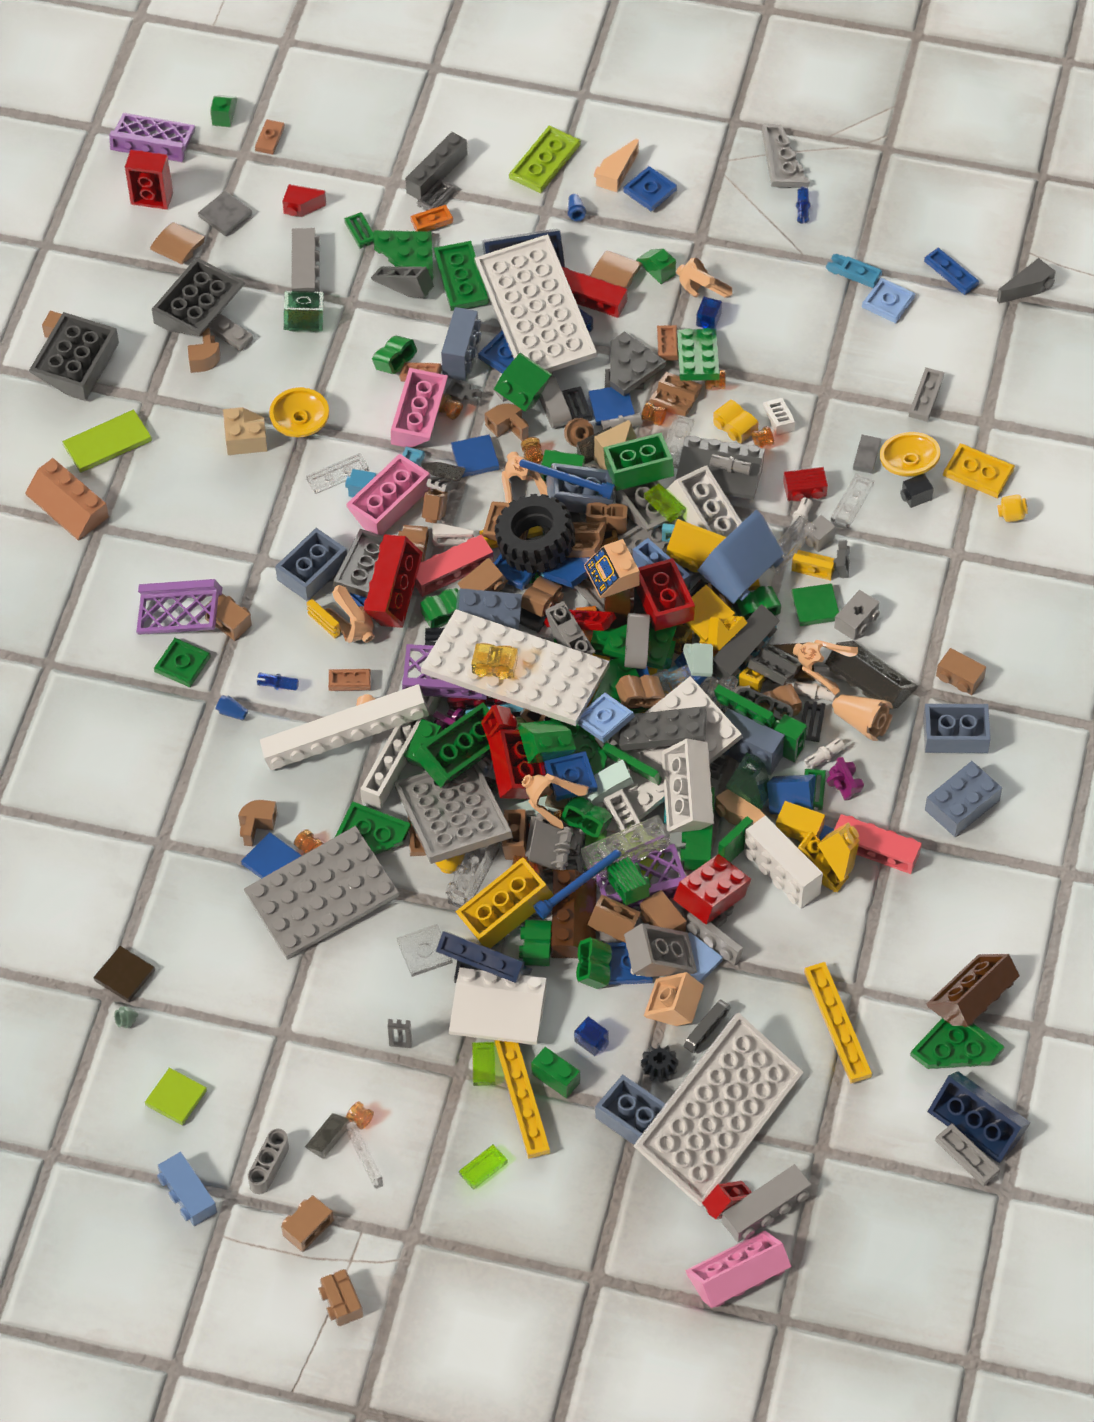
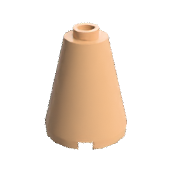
[832,694,893,741]

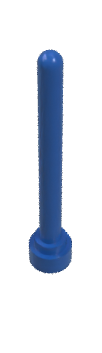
[519,459,615,500]
[533,850,621,919]

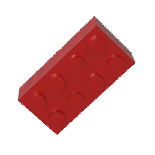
[364,534,423,628]

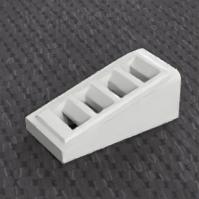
[763,398,795,435]
[433,523,474,546]
[603,789,643,836]

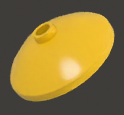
[269,387,329,437]
[880,432,940,477]

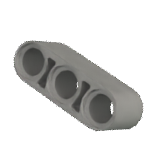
[539,376,572,428]
[624,613,650,669]
[248,1128,289,1194]

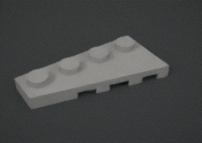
[761,124,810,187]

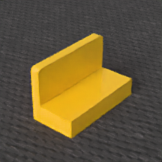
[791,550,834,581]

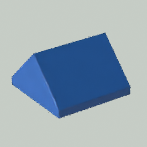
[767,775,816,815]

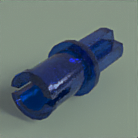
[796,187,811,224]
[257,672,299,691]

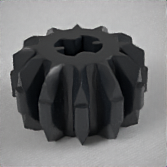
[641,1044,679,1083]

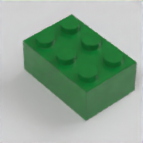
[603,432,674,491]

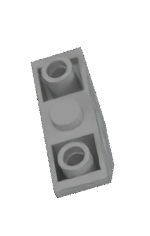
[545,601,595,655]

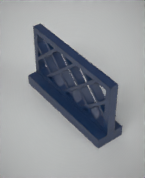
[435,931,532,983]

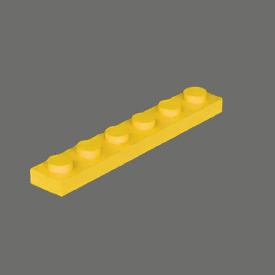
[804,962,872,1084]
[494,1040,550,1159]

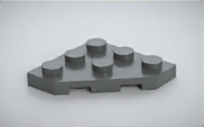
[610,331,666,396]

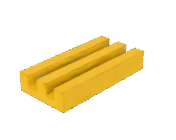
[306,599,340,638]

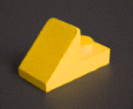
[708,616,748,651]
[739,667,768,693]

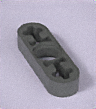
[736,687,793,721]
[684,999,731,1053]

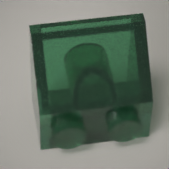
[284,290,324,332]
[725,753,769,810]

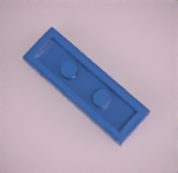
[924,247,979,295]

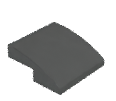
[747,644,803,686]

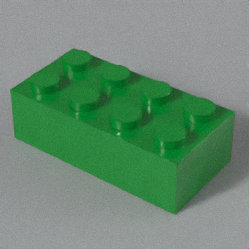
[414,703,491,788]

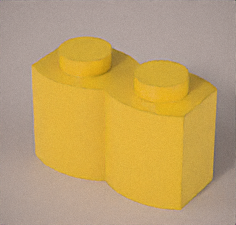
[713,399,758,443]

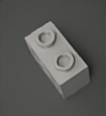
[834,590,880,640]

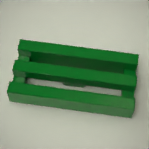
[344,212,374,249]
[804,769,826,810]

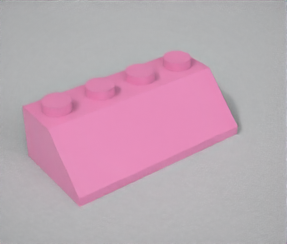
[391,368,448,448]
[346,454,431,535]
[686,1230,791,1308]

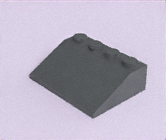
[152,257,245,336]
[29,312,119,401]
[675,436,765,500]

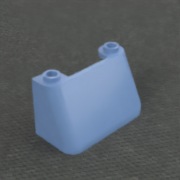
[697,510,784,604]

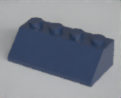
[482,229,565,267]
[927,1071,1031,1164]

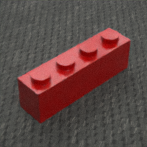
[562,267,627,318]

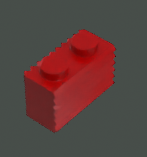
[783,467,828,501]

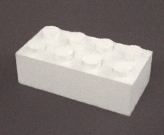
[744,816,823,908]

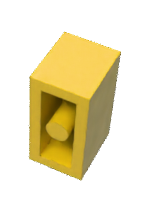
[776,801,825,842]

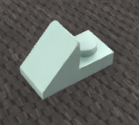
[683,643,713,677]

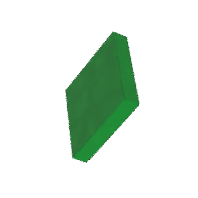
[791,583,839,627]
[154,638,211,687]
[718,816,753,863]

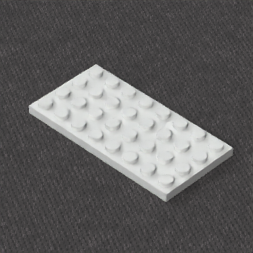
[475,234,597,372]
[421,609,609,726]
[596,676,743,843]
[633,1013,803,1207]

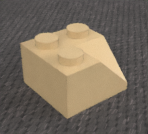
[223,407,267,455]
[594,420,637,470]

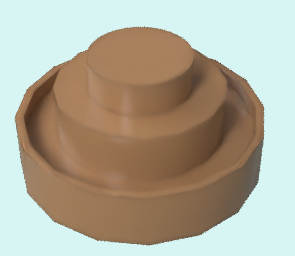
[564,418,594,447]

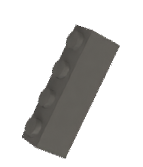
[405,132,468,200]
[713,604,780,683]

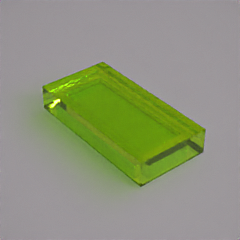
[644,483,686,522]
[472,1042,496,1086]
[459,1144,508,1190]

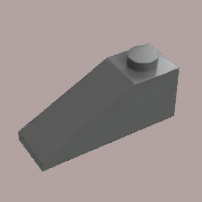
[997,258,1055,303]
[371,266,434,298]

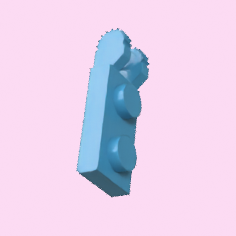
[826,253,882,288]

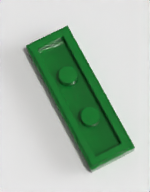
[602,743,662,786]

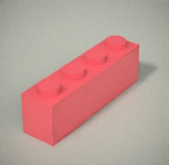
[414,535,494,597]
[834,814,922,874]

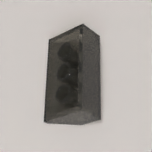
[824,641,918,710]

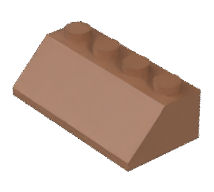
[25,458,109,541]

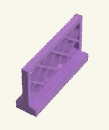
[109,113,195,162]
[136,579,223,635]
[402,644,487,700]
[592,844,687,908]

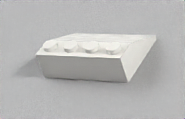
[449,968,547,1045]

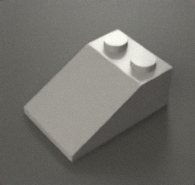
[616,481,682,532]
[624,923,697,977]

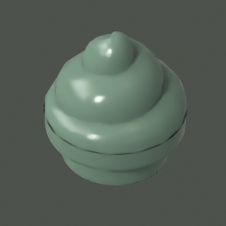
[114,1006,138,1028]

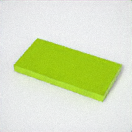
[509,125,581,194]
[62,409,152,473]

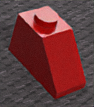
[282,184,326,217]
[481,705,517,740]
[702,1181,752,1220]

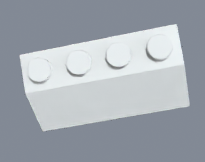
[666,465,742,537]
[661,739,714,833]

